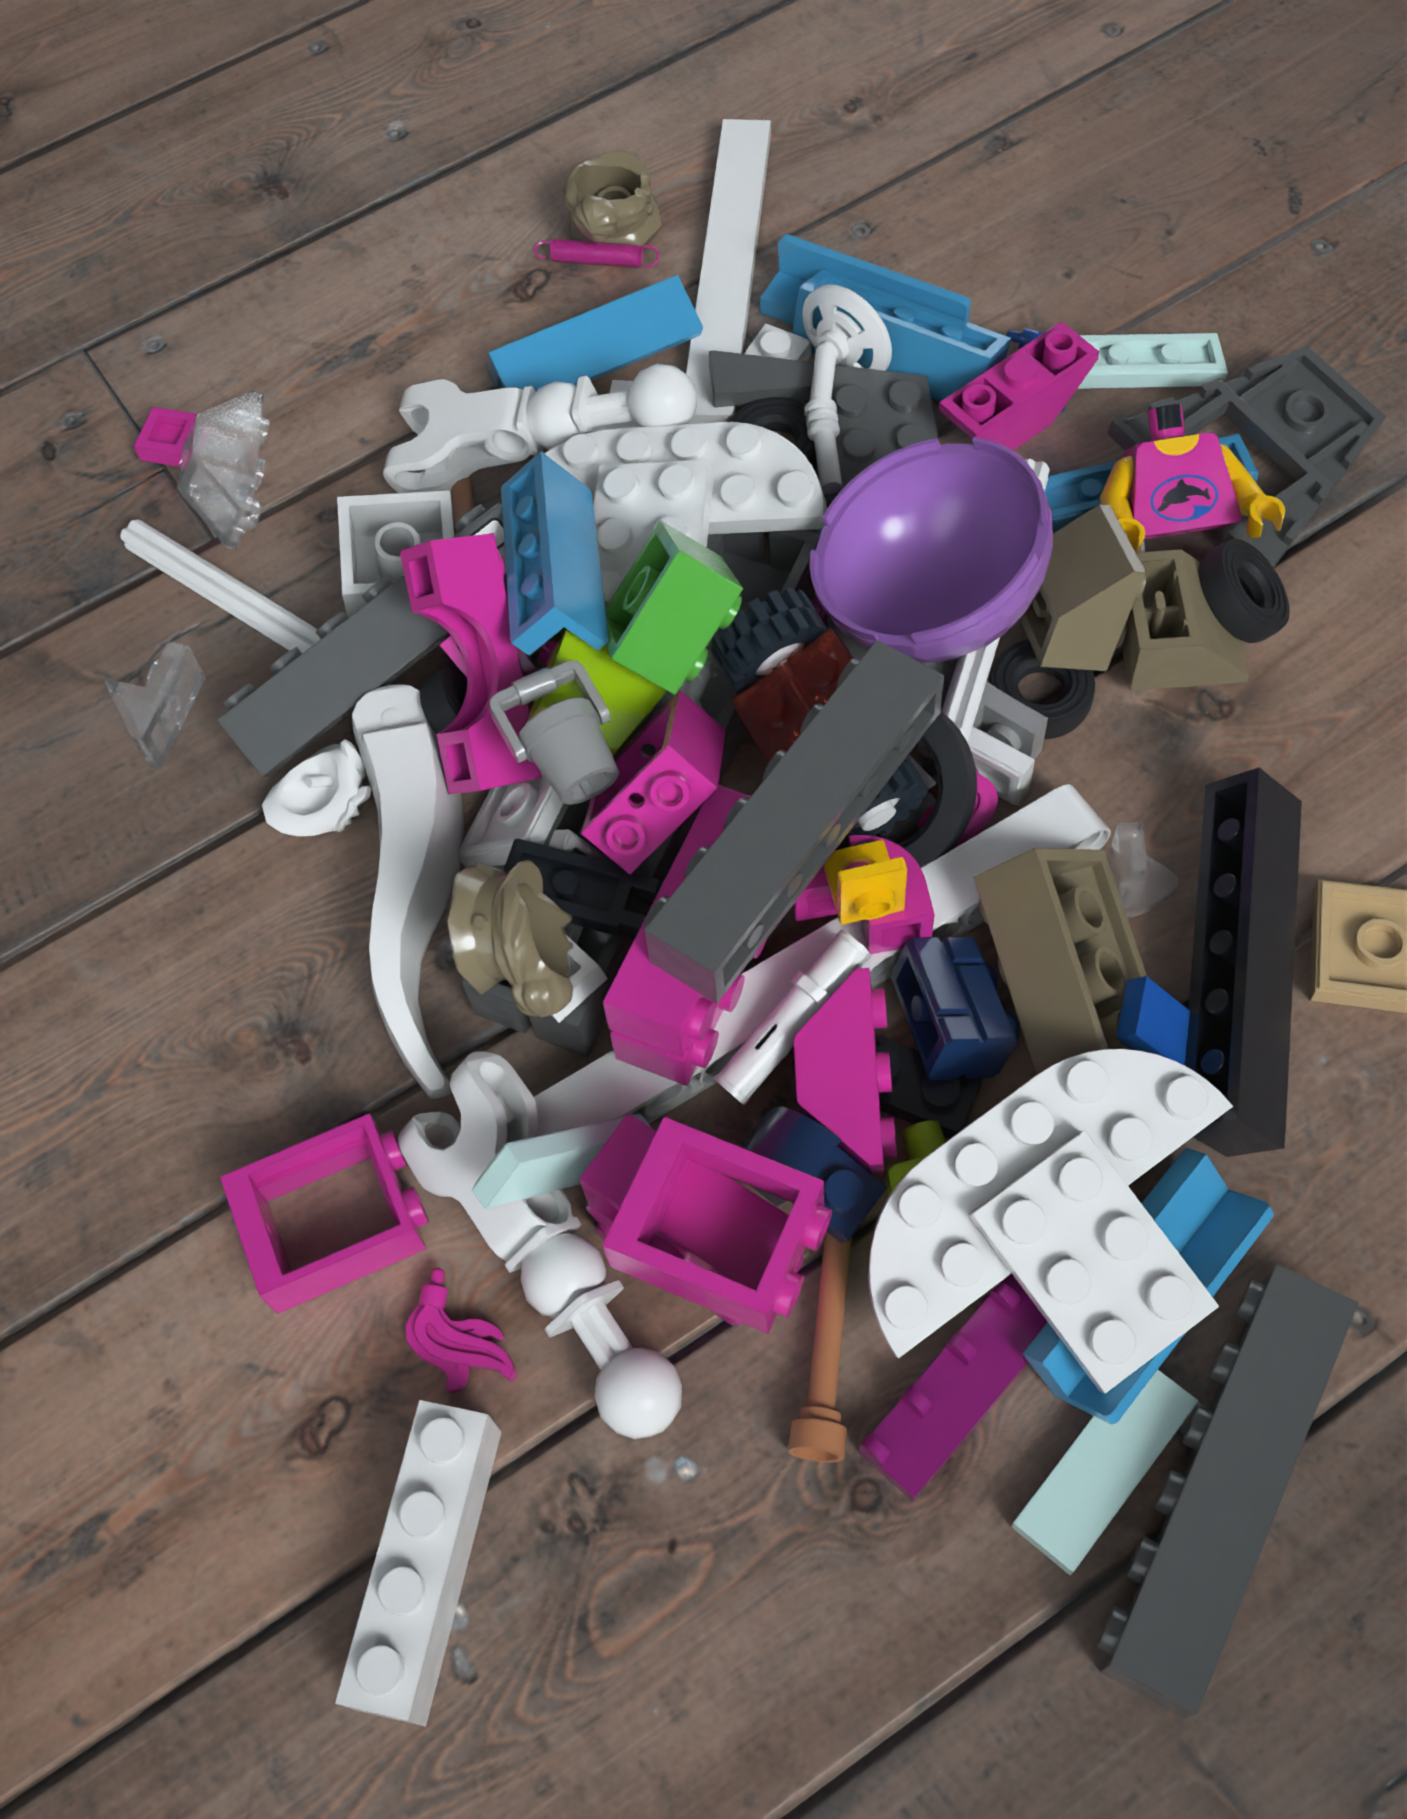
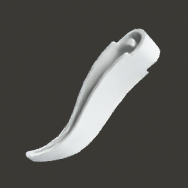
[352,684,464,1099]

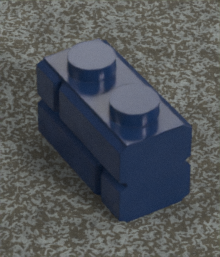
[890,937,1019,1080]

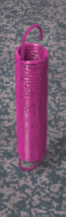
[533,238,659,268]

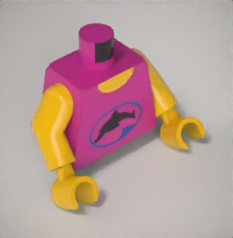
[1099,404,1286,553]

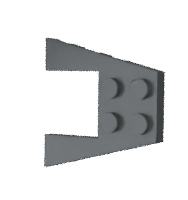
[1107,346,1386,568]
[709,350,939,508]

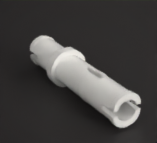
[713,929,871,1105]

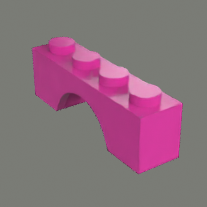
[400,533,542,794]

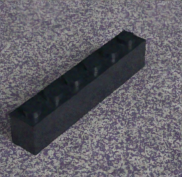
[1184,767,1302,1157]

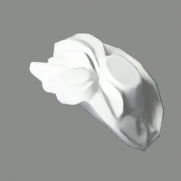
[262,739,371,836]

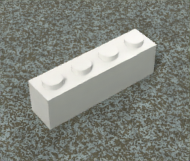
[335,1400,501,1727]

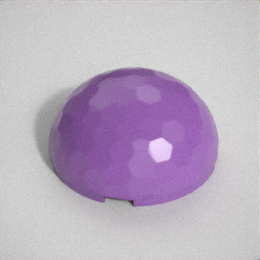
[810,437,1053,663]

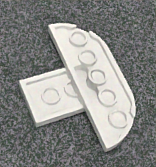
[501,422,827,608]
[868,1049,1233,1394]

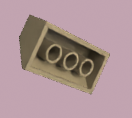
[973,848,1147,1075]

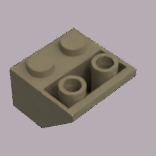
[1020,504,1146,671]
[1122,549,1250,691]

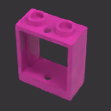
[581,690,726,874]
[220,1113,429,1314]
[602,1117,832,1334]

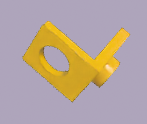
[823,840,907,925]

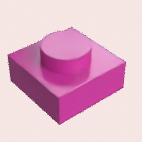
[133,407,207,468]

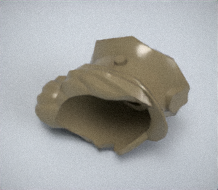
[564,151,662,247]
[447,860,573,1017]

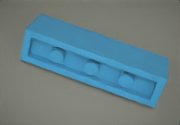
[760,234,971,325]
[792,269,1011,402]
[488,275,703,392]
[501,451,609,656]
[1023,1148,1274,1424]

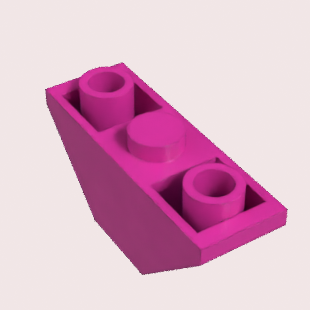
[939,321,1099,451]
[793,968,897,1178]

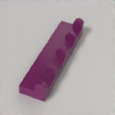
[859,1273,1048,1502]

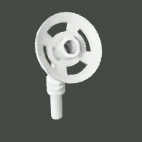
[802,284,892,494]

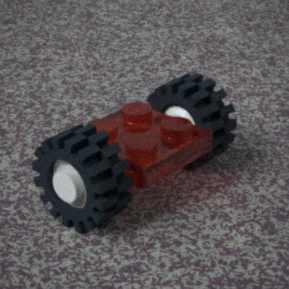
[711,588,928,850]

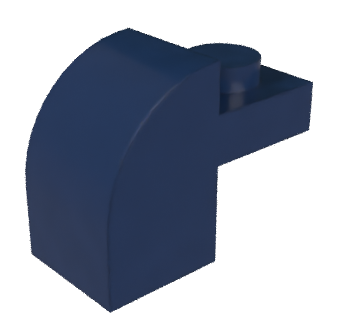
[740,1107,887,1243]

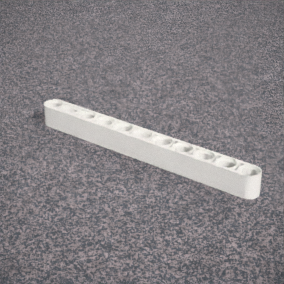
[533,784,1111,1136]

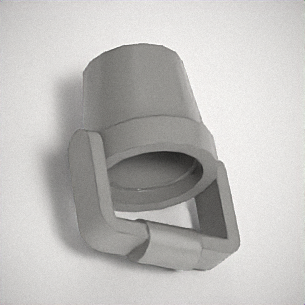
[490,660,620,805]

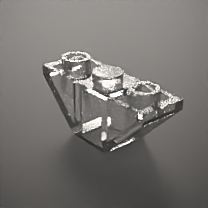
[177,391,269,550]

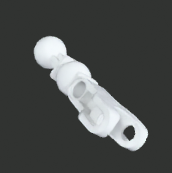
[383,364,698,493]
[398,1051,682,1439]

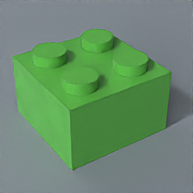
[605,520,743,695]

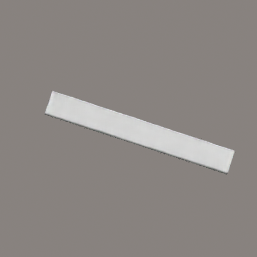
[686,119,771,424]

